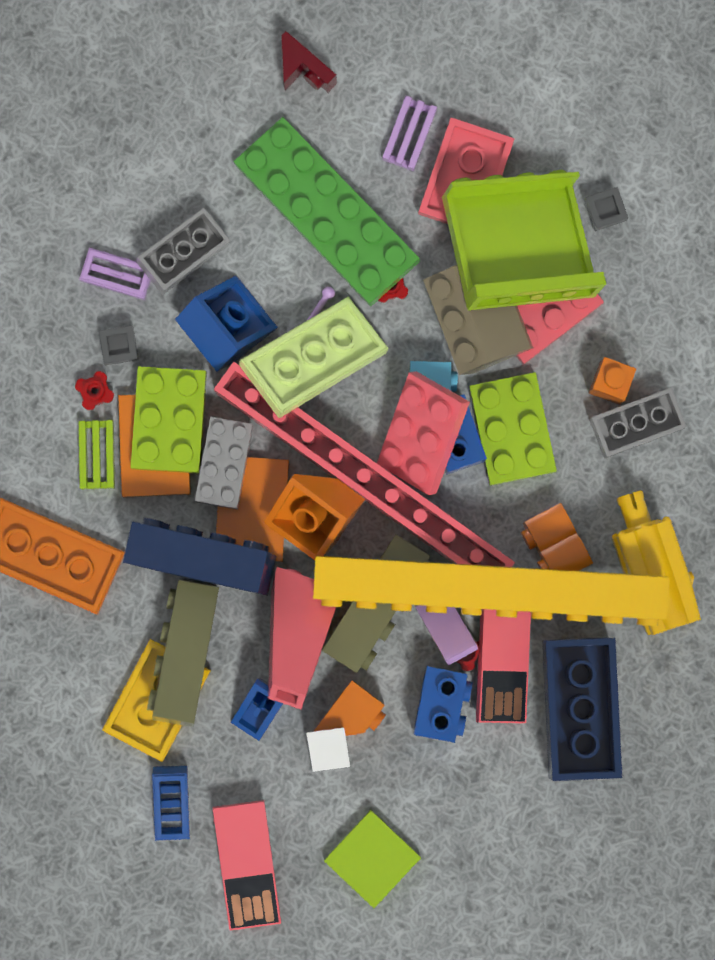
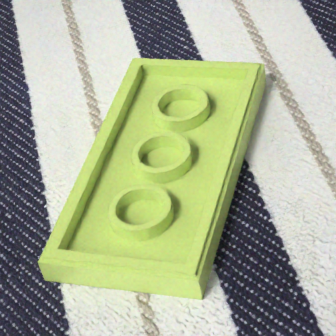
[239,296,389,418]

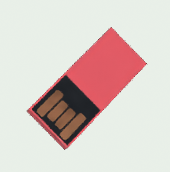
[476,609,531,723]
[213,800,281,931]

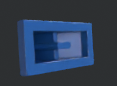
[230,678,283,741]

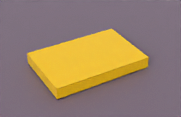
[102,639,211,762]

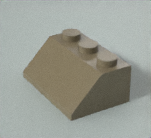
[423,265,533,375]

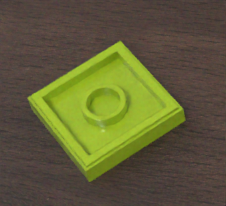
[324,809,421,909]

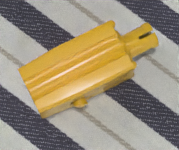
[612,490,701,635]

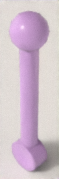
[307,287,335,320]

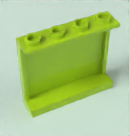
[442,170,606,310]

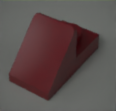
[281,31,337,93]

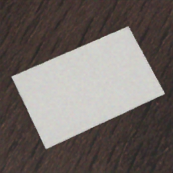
[306,728,350,772]

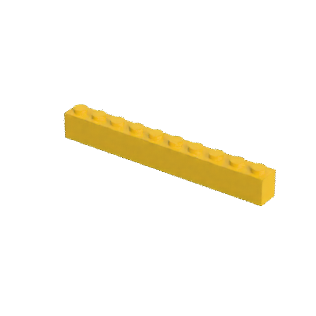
[313,556,670,626]

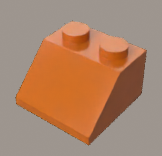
[264,474,365,560]

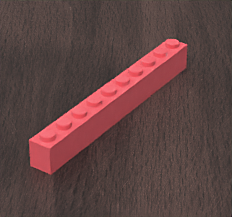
[214,362,515,567]

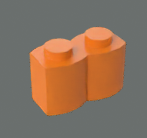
[521,503,593,571]

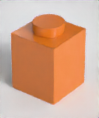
[588,357,637,405]

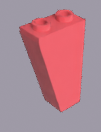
[268,567,337,709]

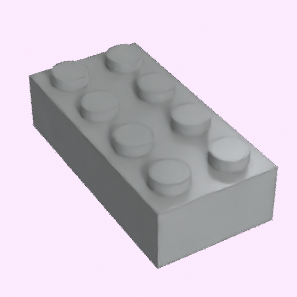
[136,208,230,295]
[589,388,686,459]
[195,417,253,510]

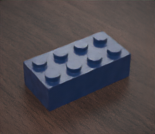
[123,517,277,596]
[542,638,622,781]

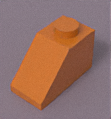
[313,680,386,736]

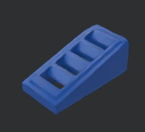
[152,766,190,841]

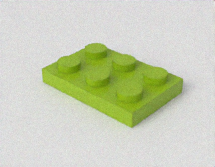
[131,366,207,473]
[469,372,557,486]

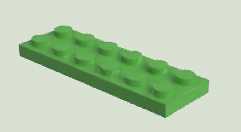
[233,117,420,307]

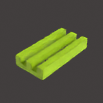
[79,420,115,489]

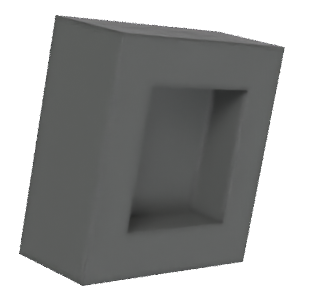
[584,187,628,231]
[99,325,139,366]

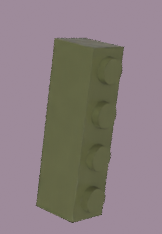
[322,534,430,673]
[147,580,219,727]

